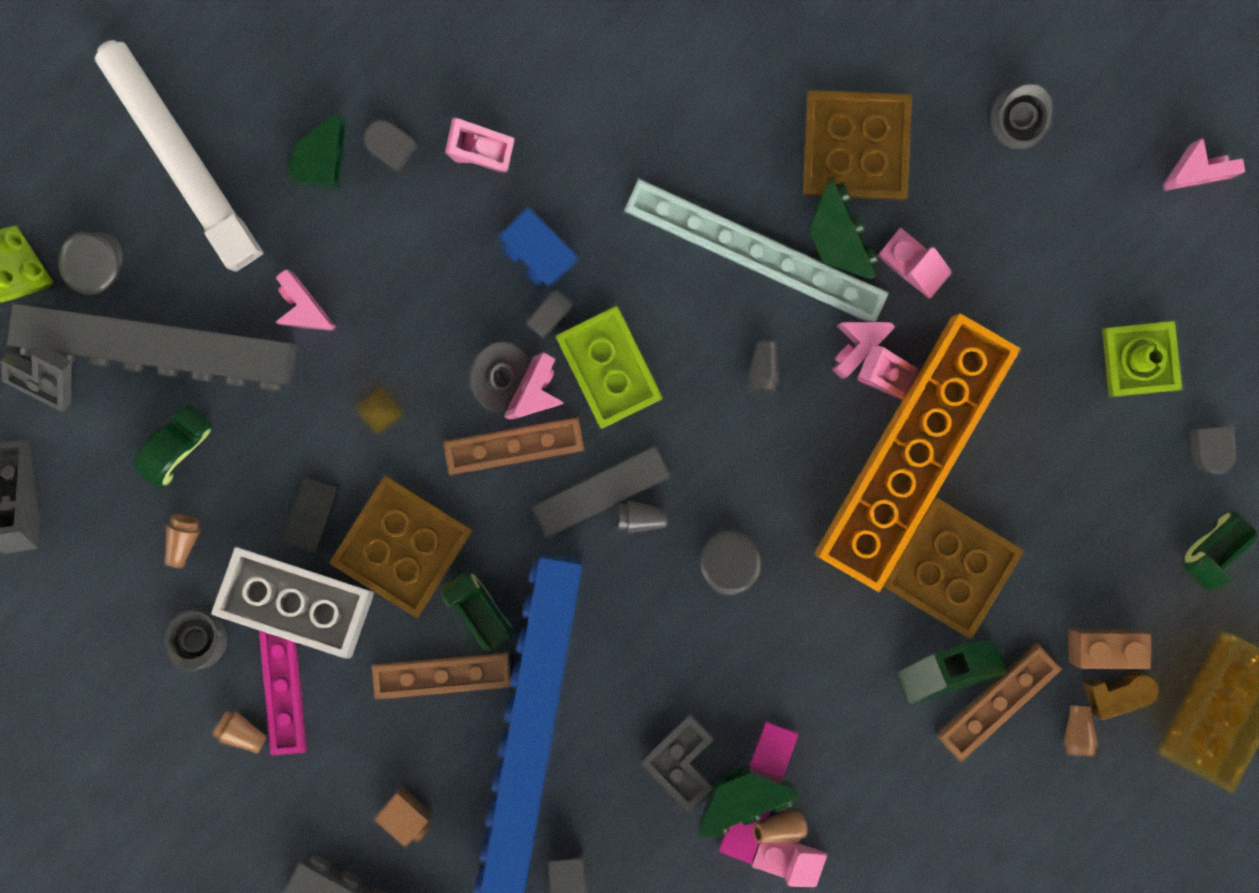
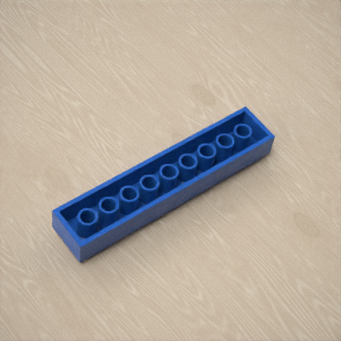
[474,553,584,893]

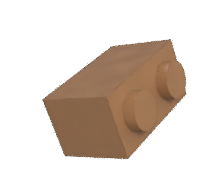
[1068,628,1151,669]

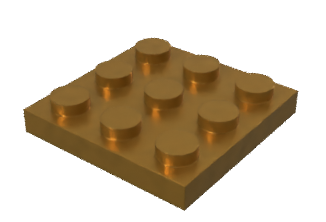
[802,90,912,200]
[330,475,473,618]
[883,497,1025,640]

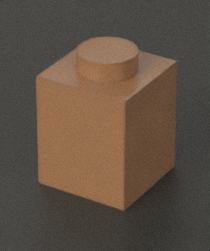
[374,786,433,847]

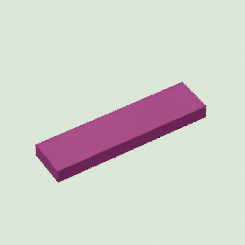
[259,630,307,756]
[718,721,799,864]

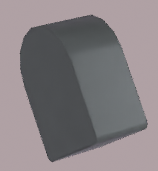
[364,120,417,172]
[526,289,574,340]
[1190,426,1236,474]

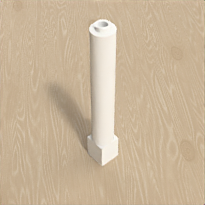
[95,40,264,272]

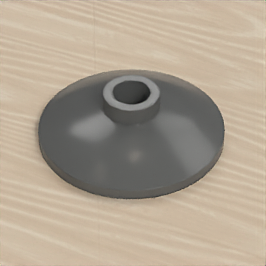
[470,342,530,412]

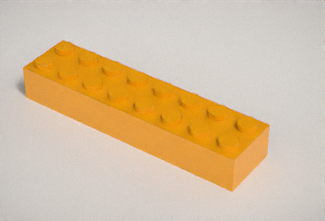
[814,313,1021,593]

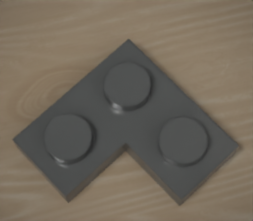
[1,346,71,412]
[640,713,714,813]

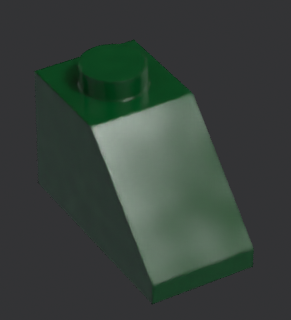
[287,114,347,190]

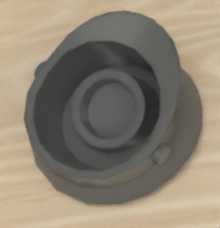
[991,83,1053,149]
[58,232,123,295]
[700,530,761,595]
[164,607,227,671]

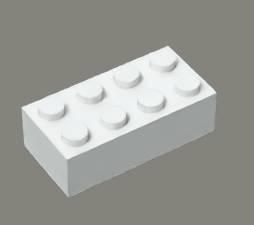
[211,547,374,659]

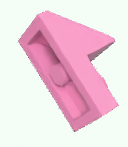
[445,118,515,172]
[1163,138,1245,191]
[877,228,952,299]
[275,269,336,331]
[832,322,895,379]
[857,344,919,400]
[504,352,563,420]
[751,843,827,887]

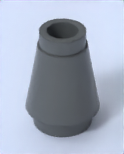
[746,341,780,394]
[615,500,667,534]

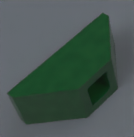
[809,175,879,279]
[896,640,1007,706]
[698,765,800,839]

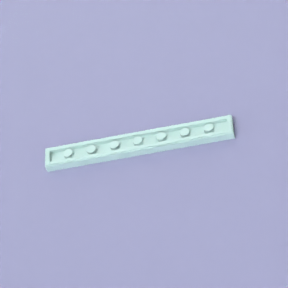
[624,179,889,322]

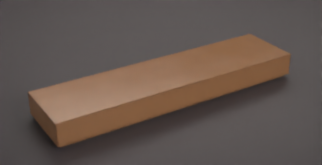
[443,417,585,475]
[936,643,1062,762]
[371,651,512,700]

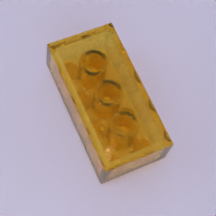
[1156,631,1259,793]

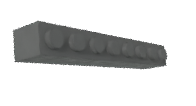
[7,304,297,391]

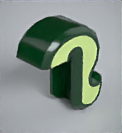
[133,405,212,488]
[1181,511,1258,590]
[441,571,514,651]

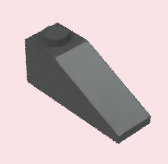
[0,439,40,554]

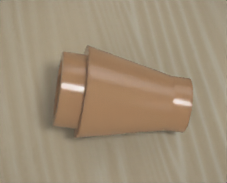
[164,514,201,568]
[1063,705,1098,756]
[212,710,267,754]
[753,808,807,844]

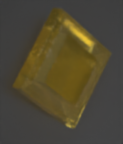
[355,387,404,435]

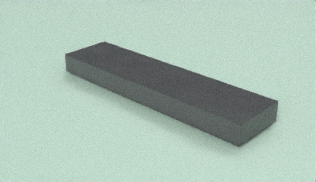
[532,446,671,538]

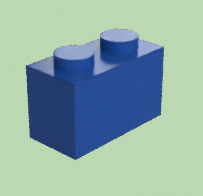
[499,207,579,289]

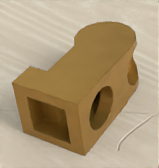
[1083,671,1159,720]

